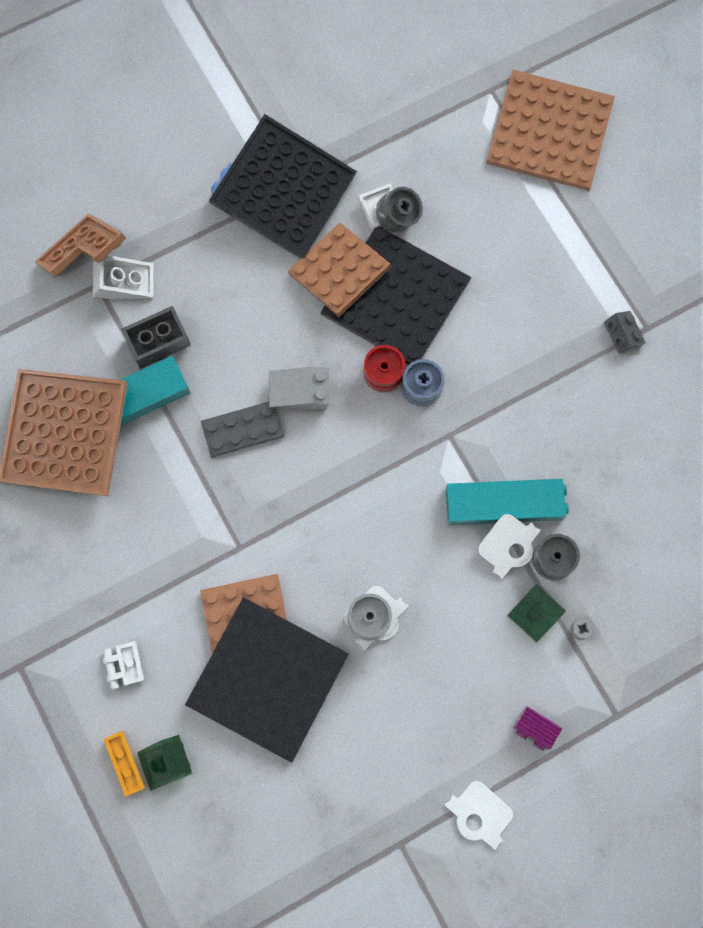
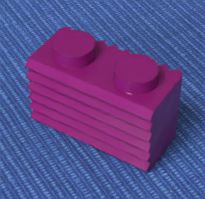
[513,706,562,751]

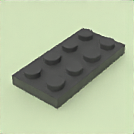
[201,402,284,458]

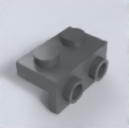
[604,311,646,354]

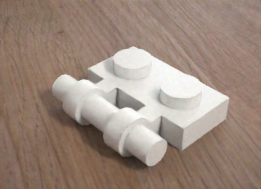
[103,641,145,690]

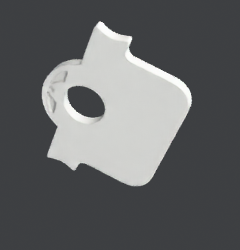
[478,514,541,579]
[344,586,409,651]
[444,781,513,850]

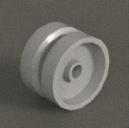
[348,593,392,641]

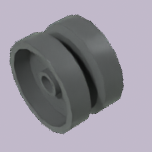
[376,187,423,232]
[532,534,580,581]

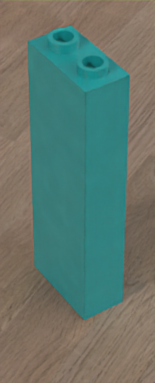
[120,355,190,426]
[445,479,569,525]

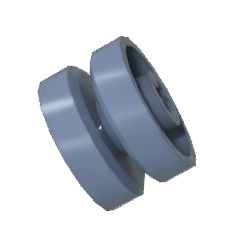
[402,359,444,406]

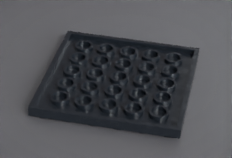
[209,114,357,259]
[321,226,471,364]
[185,597,349,763]

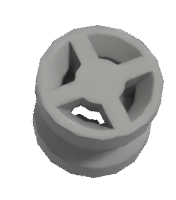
[570,619,593,640]

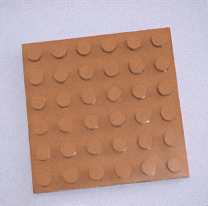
[486,70,615,191]
[0,369,128,496]

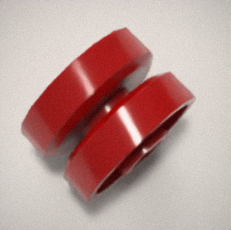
[363,345,405,392]

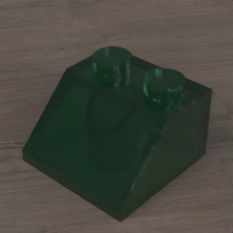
[507,584,566,643]
[137,735,193,791]

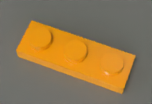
[103,730,145,797]

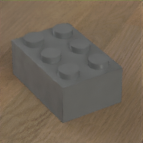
[121,306,191,368]

